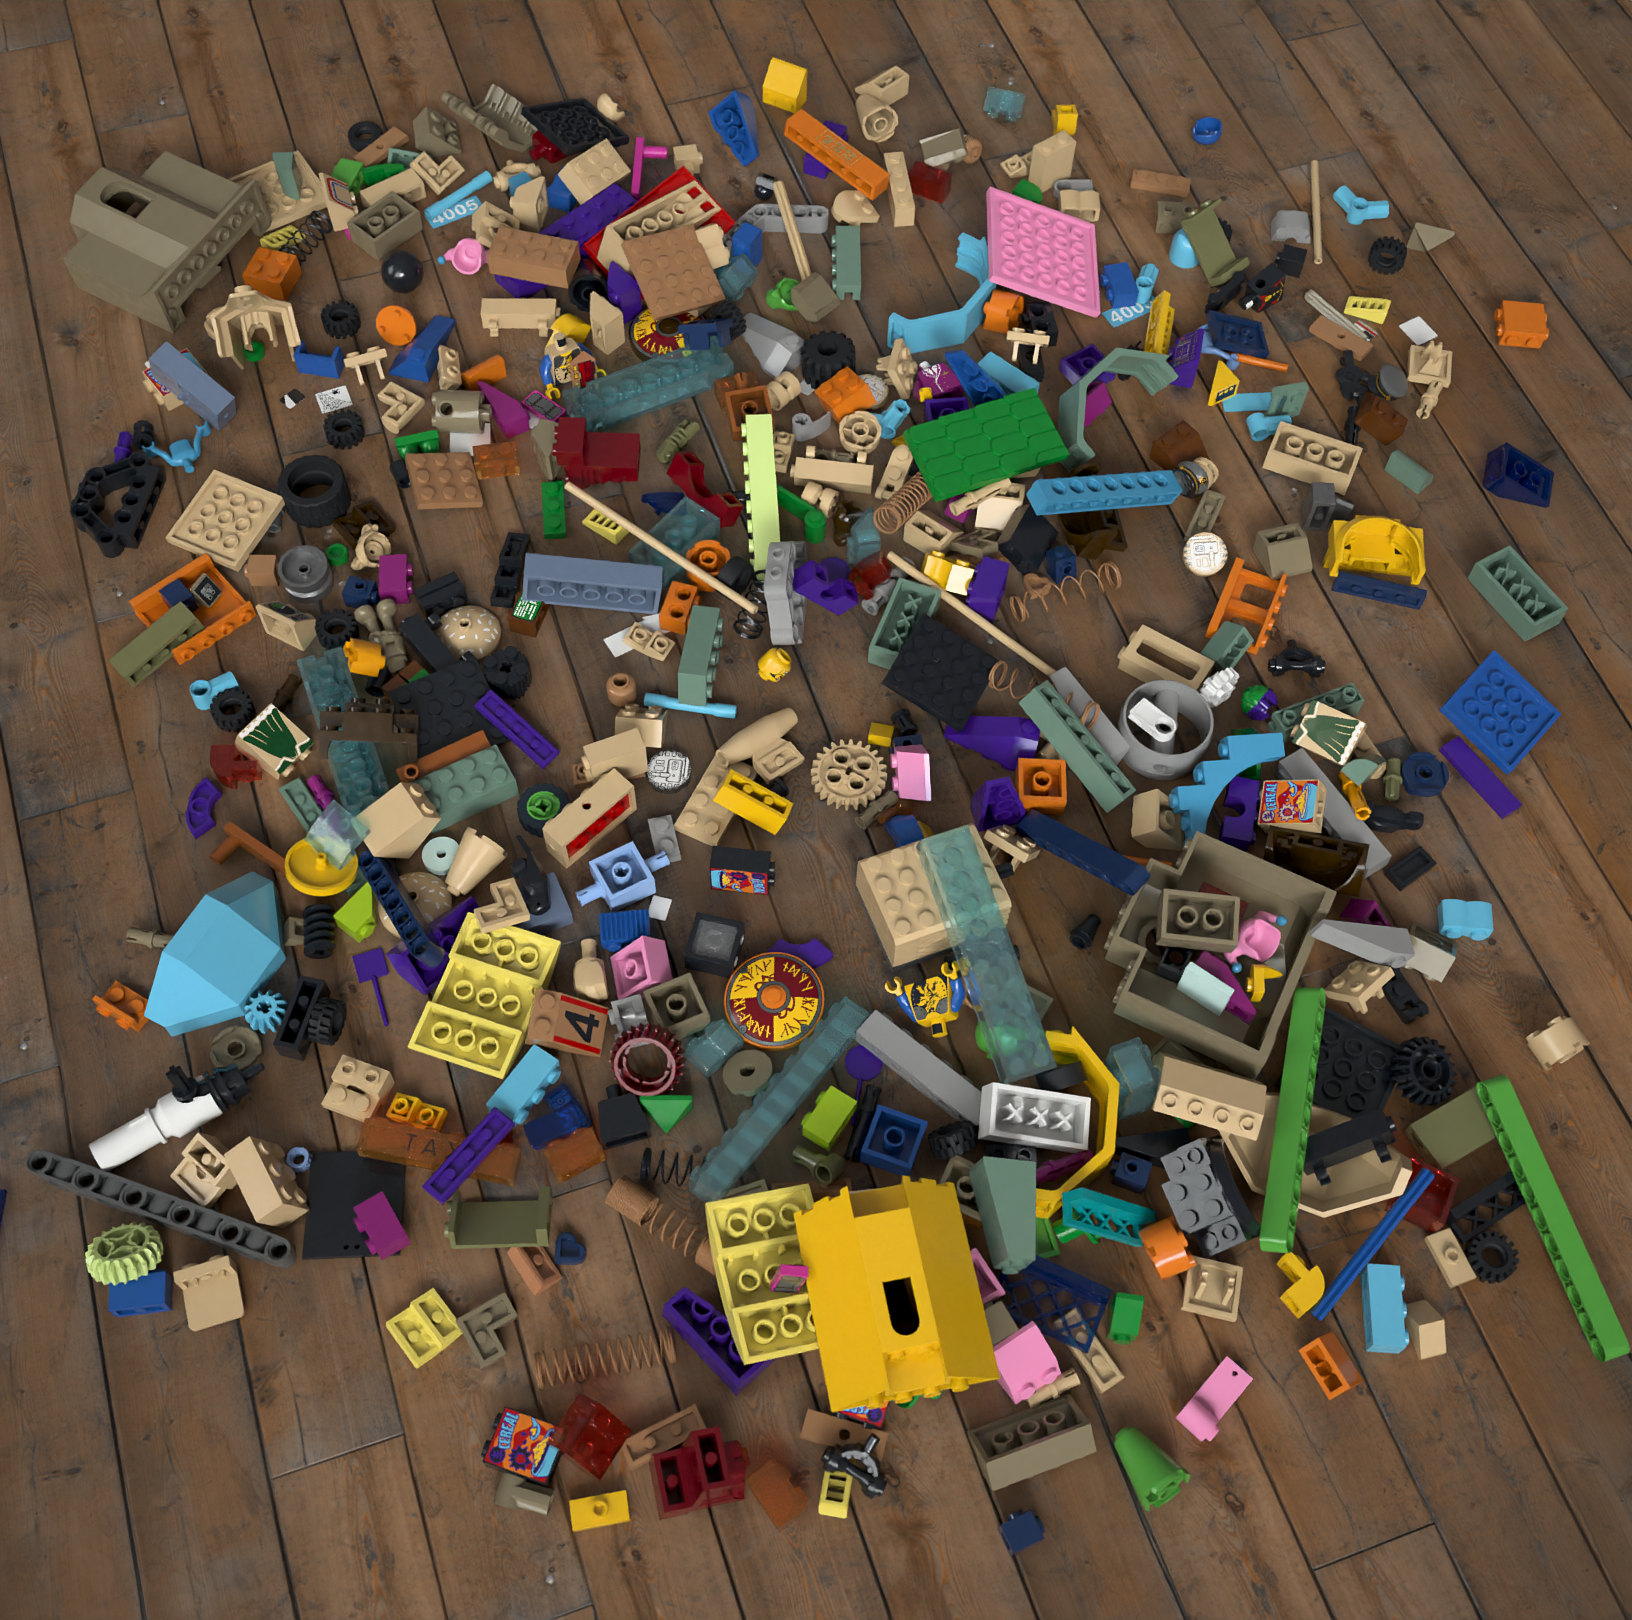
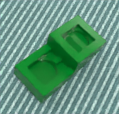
[361,164,405,188]

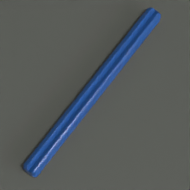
[1310,1168,1435,1321]

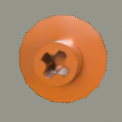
[376,305,417,346]

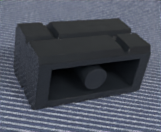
[413,571,468,618]

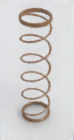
[1010,561,1122,622]
[988,660,1100,730]

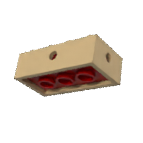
[542,768,637,869]

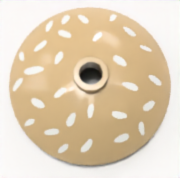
[433,605,502,662]
[378,872,453,938]

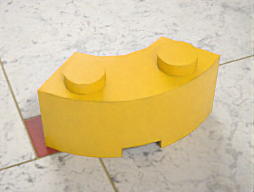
[921,550,974,596]

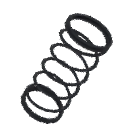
[278,211,333,267]
[733,570,768,639]
[640,1147,724,1193]

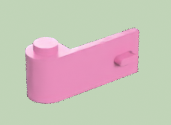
[1175,1356,1253,1442]

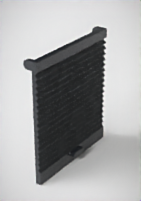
[302,1147,407,1260]

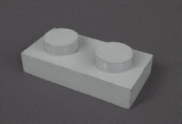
[648,815,681,862]

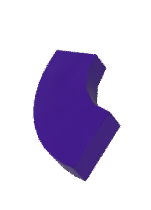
[185,777,222,839]
[766,938,833,969]

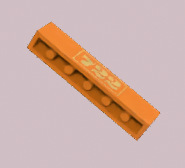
[784,109,890,201]

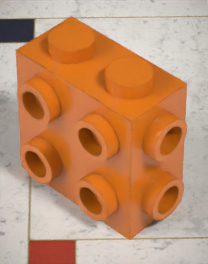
[1494,300,1549,349]

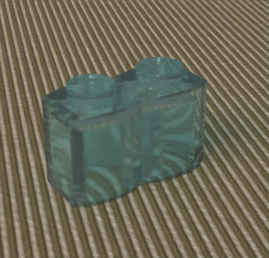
[685,1018,744,1078]

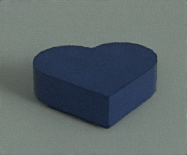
[554,1232,587,1265]

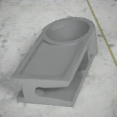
[1053,179,1093,199]

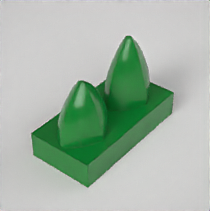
[394,429,440,460]

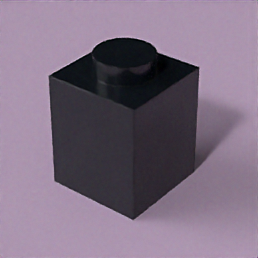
[1274,244,1308,278]

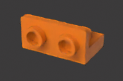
[92,981,149,1032]

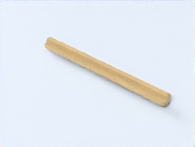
[773,181,812,281]

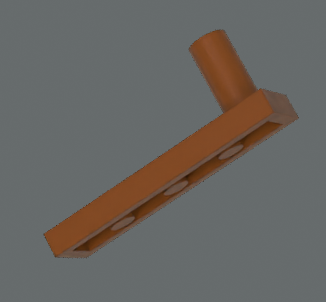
[396,730,491,783]
[209,821,287,879]

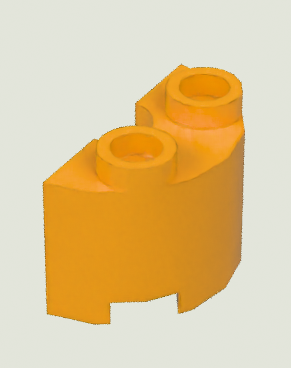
[343,638,385,677]

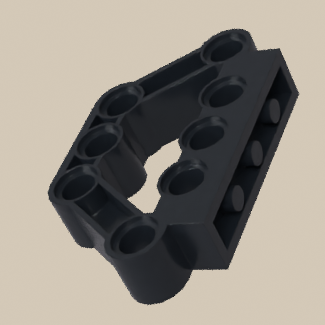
[70,452,166,558]

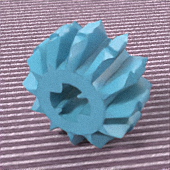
[245,989,288,1034]

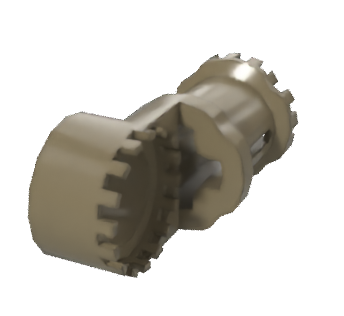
[815,449,854,463]

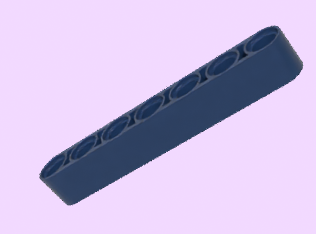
[1015,809,1150,896]
[358,849,445,968]

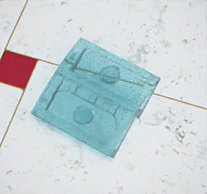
[305,800,371,871]

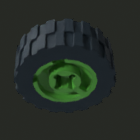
[517,783,570,838]

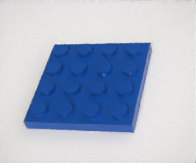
[1439,650,1561,775]

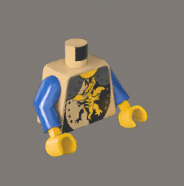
[539,333,606,400]

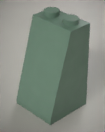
[969,1156,1036,1274]

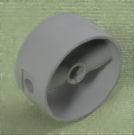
[1116,680,1214,781]

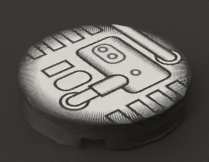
[646,750,692,794]

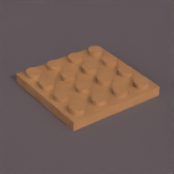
[621,225,726,321]

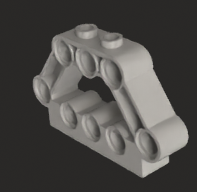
[764,541,808,646]

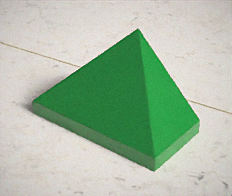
[640,1095,693,1134]

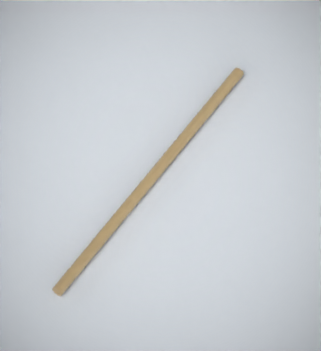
[565,481,759,614]
[887,551,1057,677]

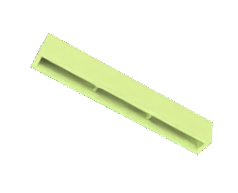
[741,414,780,580]

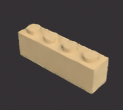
[883,152,915,227]

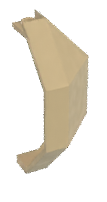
[1219,1093,1412,1218]

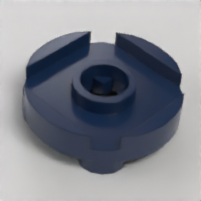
[1400,752,1449,797]

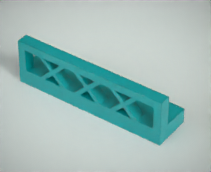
[1062,1187,1156,1247]

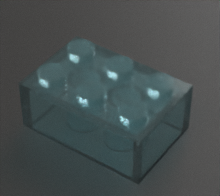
[1104,1037,1161,1120]

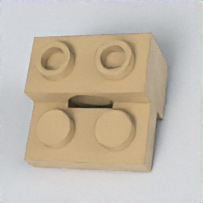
[472,201,519,248]
[321,1054,395,1125]
[170,1132,237,1209]

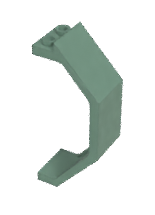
[1058,347,1179,473]

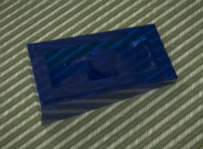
[523,1104,584,1151]

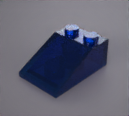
[1482,442,1554,508]

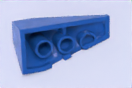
[708,90,759,167]
[389,315,456,383]
[944,350,1007,407]

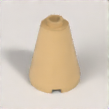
[856,94,898,143]
[445,827,508,897]

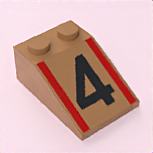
[524,988,609,1058]

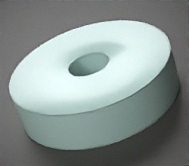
[422,837,459,875]

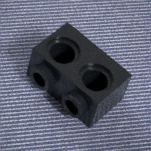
[1022,302,1059,348]

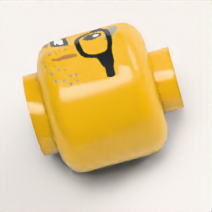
[758,648,792,682]

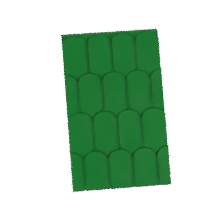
[903,388,1069,503]

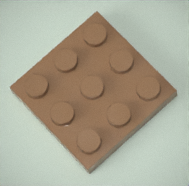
[405,452,483,509]

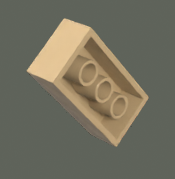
[1263,421,1363,496]

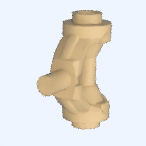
[493,160,542,192]

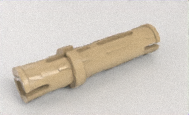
[949,478,1011,516]

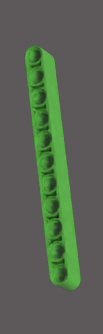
[1259,987,1326,1254]
[1476,1075,1630,1363]

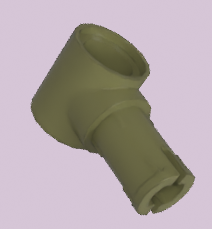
[792,1145,846,1186]

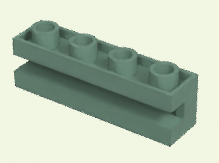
[832,226,861,300]
[1267,682,1365,743]

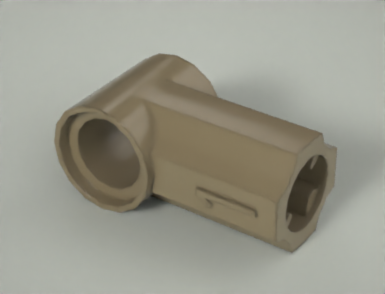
[493,1473,555,1516]

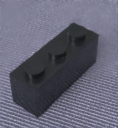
[273,975,331,1061]

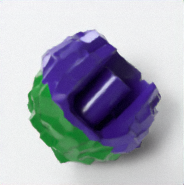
[1241,685,1278,721]

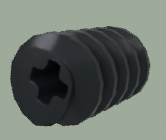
[303,904,336,959]

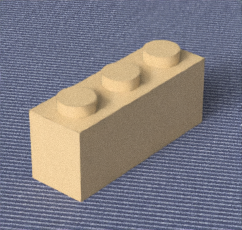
[360,168,426,209]

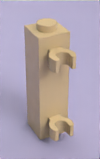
[481,298,561,337]
[790,445,874,494]

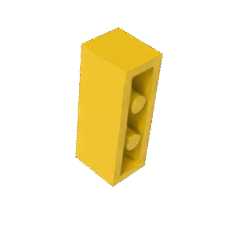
[713,769,794,835]

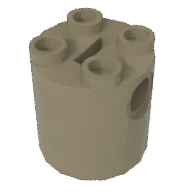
[432,389,492,434]

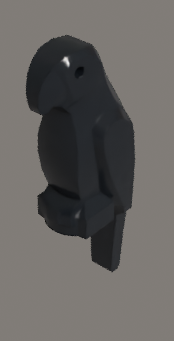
[1363,800,1424,833]
[510,835,551,916]

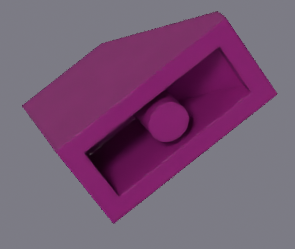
[1340,898,1391,927]

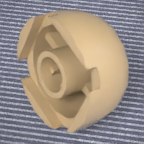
[839,411,882,455]

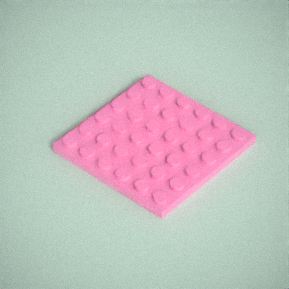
[986,187,1101,318]

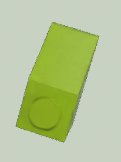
[333,881,377,943]

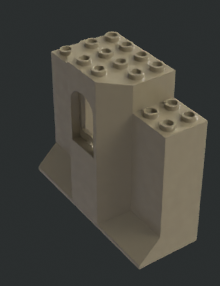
[63,151,272,334]
[1104,831,1337,1080]

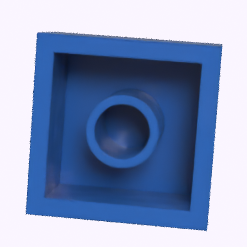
[860,1104,928,1176]

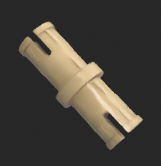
[1416,381,1443,419]
[1026,1368,1080,1408]

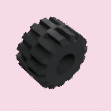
[801,330,856,389]

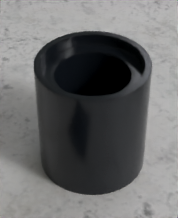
[389,459,411,489]
[365,668,391,697]

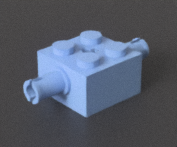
[575,841,670,913]

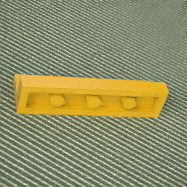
[1144,290,1175,361]

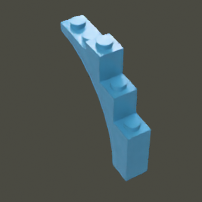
[1169,733,1285,848]

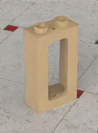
[1117,624,1215,692]

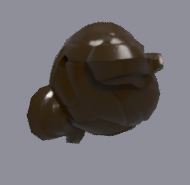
[832,500,865,547]

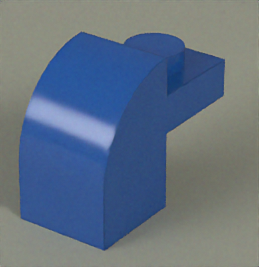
[884,815,924,848]

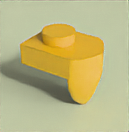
[1245,964,1282,1002]

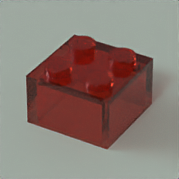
[1384,1156,1460,1234]
[547,1393,632,1480]

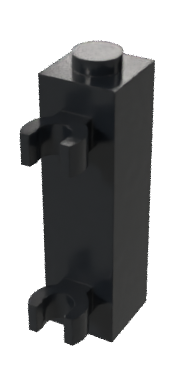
[398,612,474,673]
[1303,1108,1397,1186]

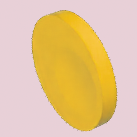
[285,835,358,896]

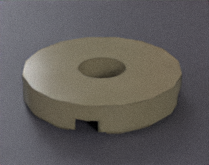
[210,1026,263,1072]
[723,1050,774,1097]

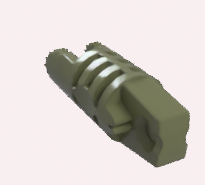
[656,419,700,464]

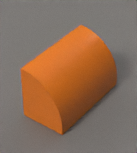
[461,354,507,391]
[1298,1332,1364,1400]

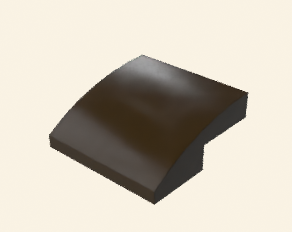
[333,500,396,552]

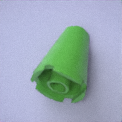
[1114,1426,1190,1511]

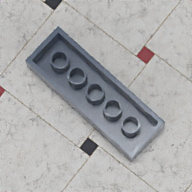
[522,553,663,614]

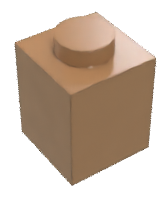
[244,555,280,586]

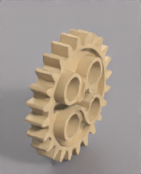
[811,739,887,811]

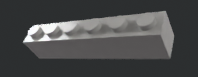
[1276,747,1392,879]
[855,1010,982,1132]

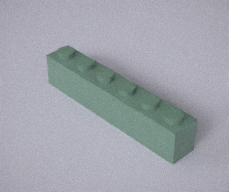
[1019,680,1136,813]

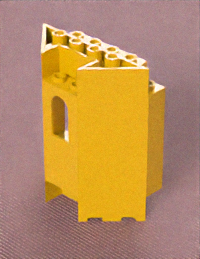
[794,1175,1001,1412]

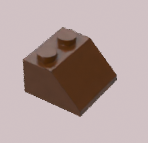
[1354,391,1408,446]
[1149,420,1210,471]

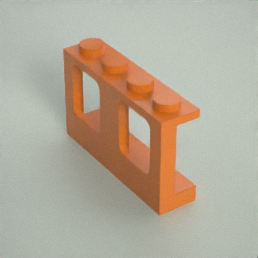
[1205,557,1288,655]

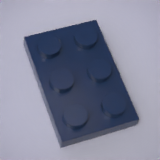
[1206,310,1270,359]

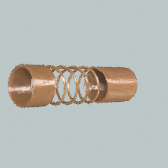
[605,1175,716,1276]

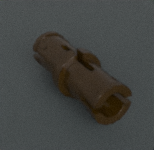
[272,674,303,713]

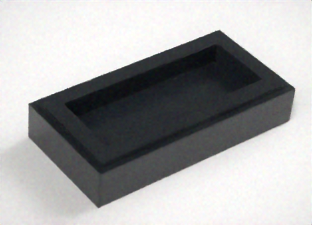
[1384,846,1437,892]

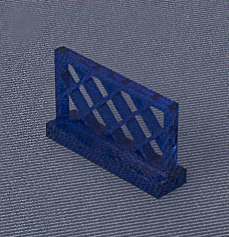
[992,1255,1113,1354]

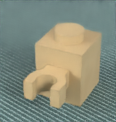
[673,144,703,176]

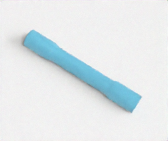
[424,171,493,220]
[644,693,737,719]

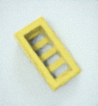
[260,225,306,253]
[1344,296,1391,324]
[582,509,629,545]
[819,1458,856,1518]

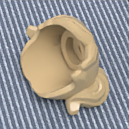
[350,523,391,570]

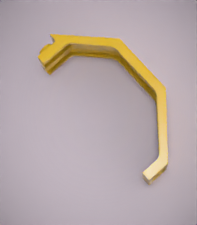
[1036,1025,1120,1219]

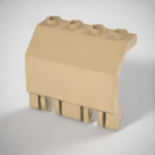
[1150,1051,1267,1141]

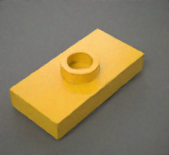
[569,1490,630,1532]

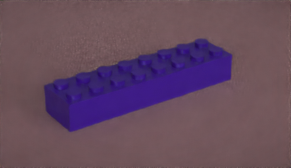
[494,183,638,299]

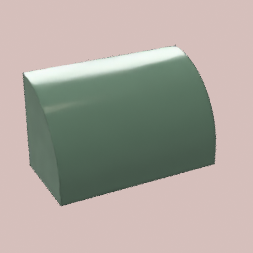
[387,148,434,174]
[273,152,302,200]
[1384,449,1434,495]
[1200,621,1254,672]
[1341,754,1387,786]

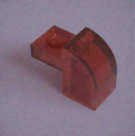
[849,550,892,601]
[210,745,263,789]

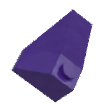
[944,716,1040,772]
[970,777,1026,832]
[386,896,480,995]

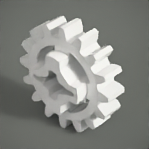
[1199,667,1240,708]

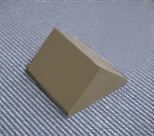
[939,1155,981,1221]

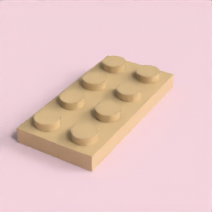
[674,755,759,847]

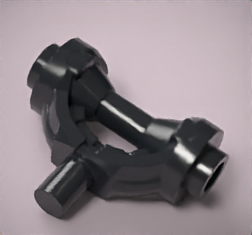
[1268,639,1325,678]
[821,1433,887,1499]

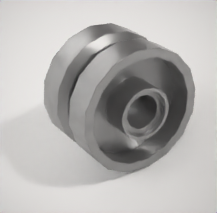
[278,545,334,604]

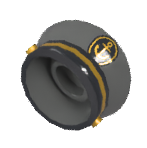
[1368,364,1409,401]
[1173,461,1209,499]

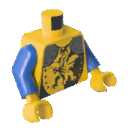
[885,961,966,1037]

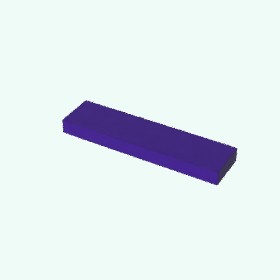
[474,689,560,770]
[1439,736,1522,819]
[422,1107,515,1205]

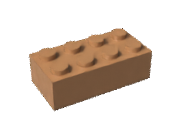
[487,226,580,289]

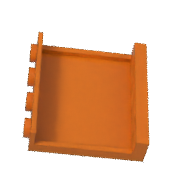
[129,553,257,665]

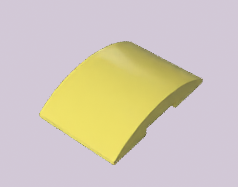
[407,912,561,1080]
[705,1183,818,1365]

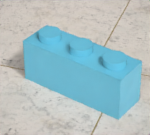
[977,351,1040,395]
[486,1044,561,1130]
[1360,1263,1409,1354]

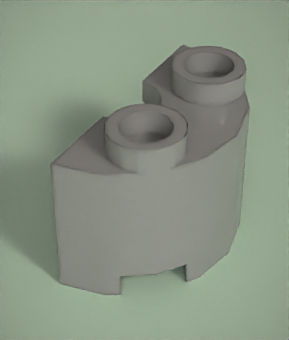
[1270,210,1311,244]
[607,994,648,1050]

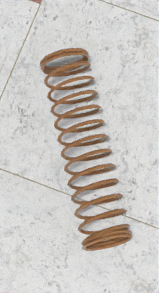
[873,471,932,534]
[534,1327,677,1389]

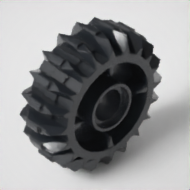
[1389,1037,1457,1106]

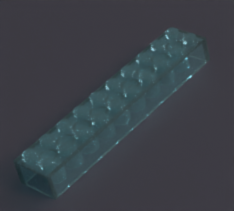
[916,825,1057,1085]

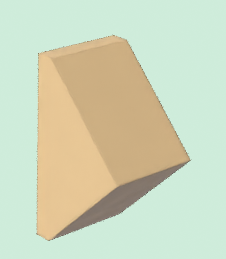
[1404,1300,1446,1360]

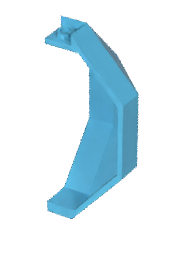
[144,871,286,1037]

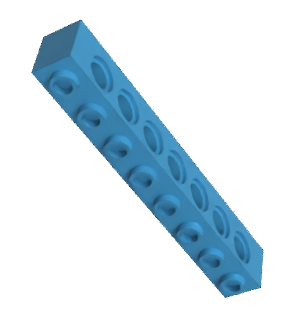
[1026,470,1183,516]

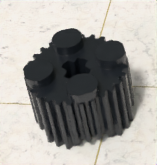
[483,646,532,701]

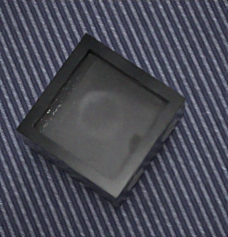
[684,912,745,978]

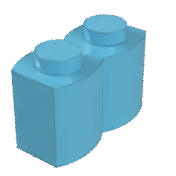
[1437,899,1494,941]

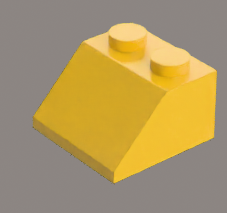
[763,57,807,113]

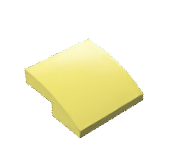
[386,1288,462,1369]

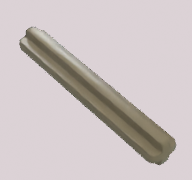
[1304,289,1368,340]

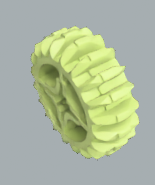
[85,1222,164,1286]

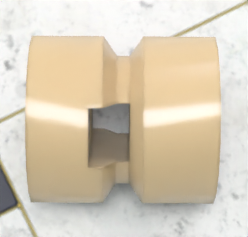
[766,371,801,411]
[801,481,839,518]

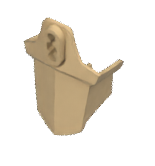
[211,285,301,370]

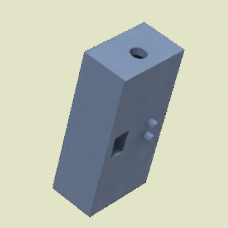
[148,341,237,431]

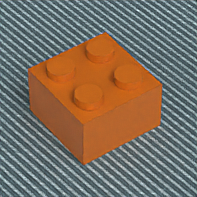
[242,246,302,302]
[814,366,876,424]
[1015,758,1067,815]

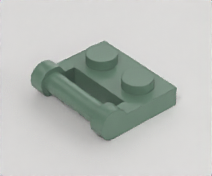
[1264,381,1309,418]

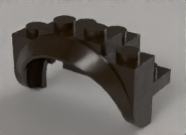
[1058,463,1128,560]
[317,698,420,762]
[1263,825,1370,897]

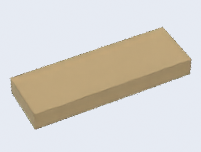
[1053,1307,1124,1394]

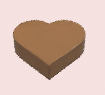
[1023,573,1051,600]

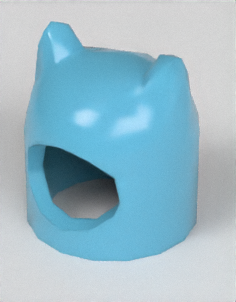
[1169,228,1199,268]

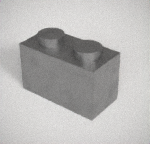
[1302,482,1336,531]

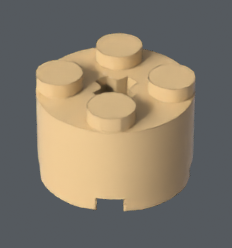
[1526,1016,1590,1071]

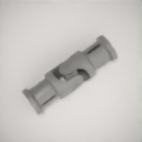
[862,557,916,615]

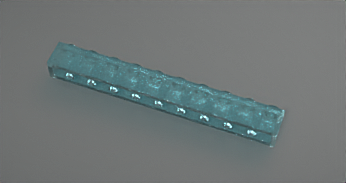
[689,996,870,1203]

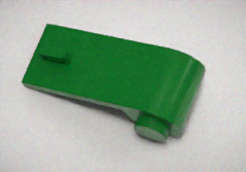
[777,485,826,544]

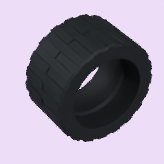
[278,455,351,528]

